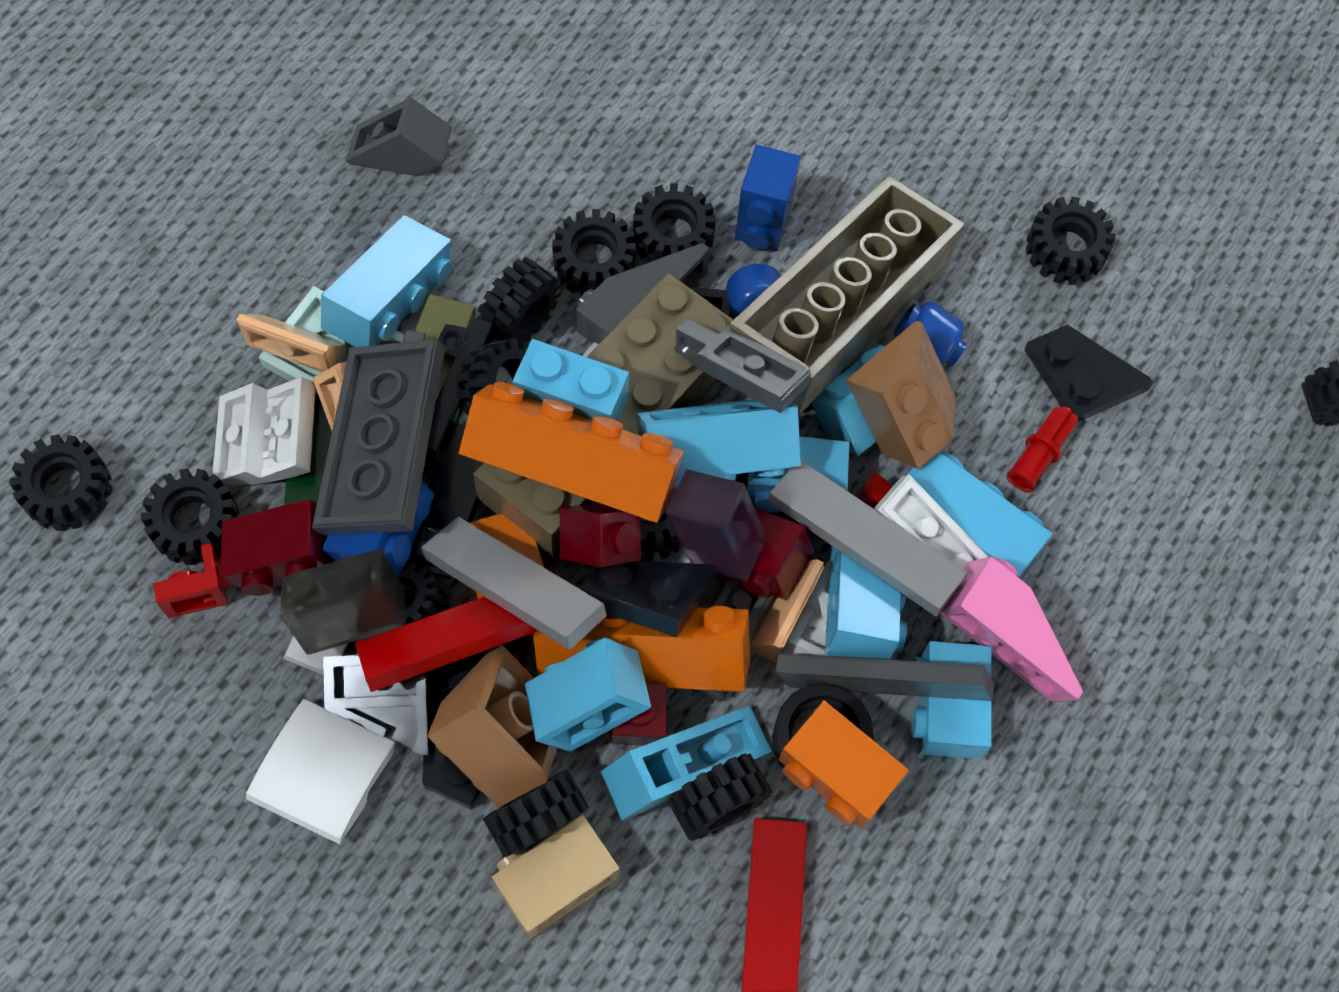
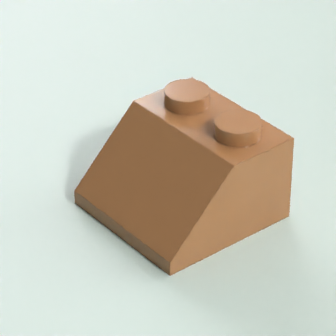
[846,321,956,470]
[427,645,557,808]

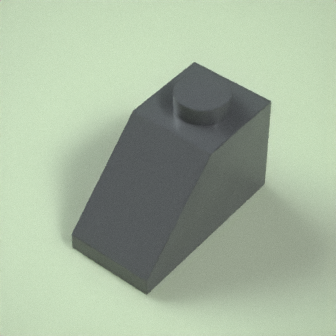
[346,97,452,176]

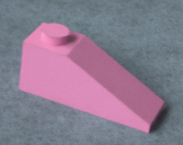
[940,556,1083,702]

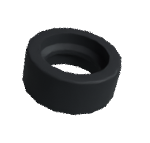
[772,683,874,769]

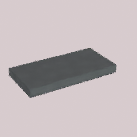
[312,339,445,536]

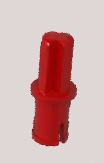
[1006,406,1078,493]

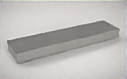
[768,460,968,617]
[421,517,607,650]

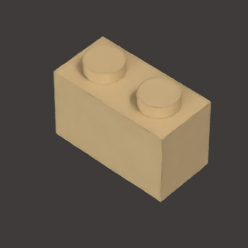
[491,814,620,939]

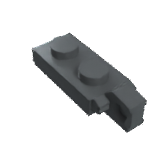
[674,319,811,413]

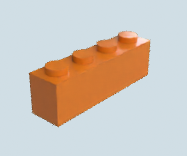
[458,382,685,523]
[533,606,750,692]

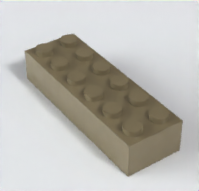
[729,176,965,416]
[473,273,733,558]

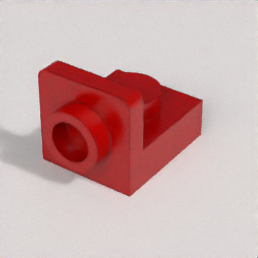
[153,543,234,619]

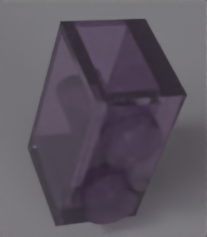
[665,469,767,581]

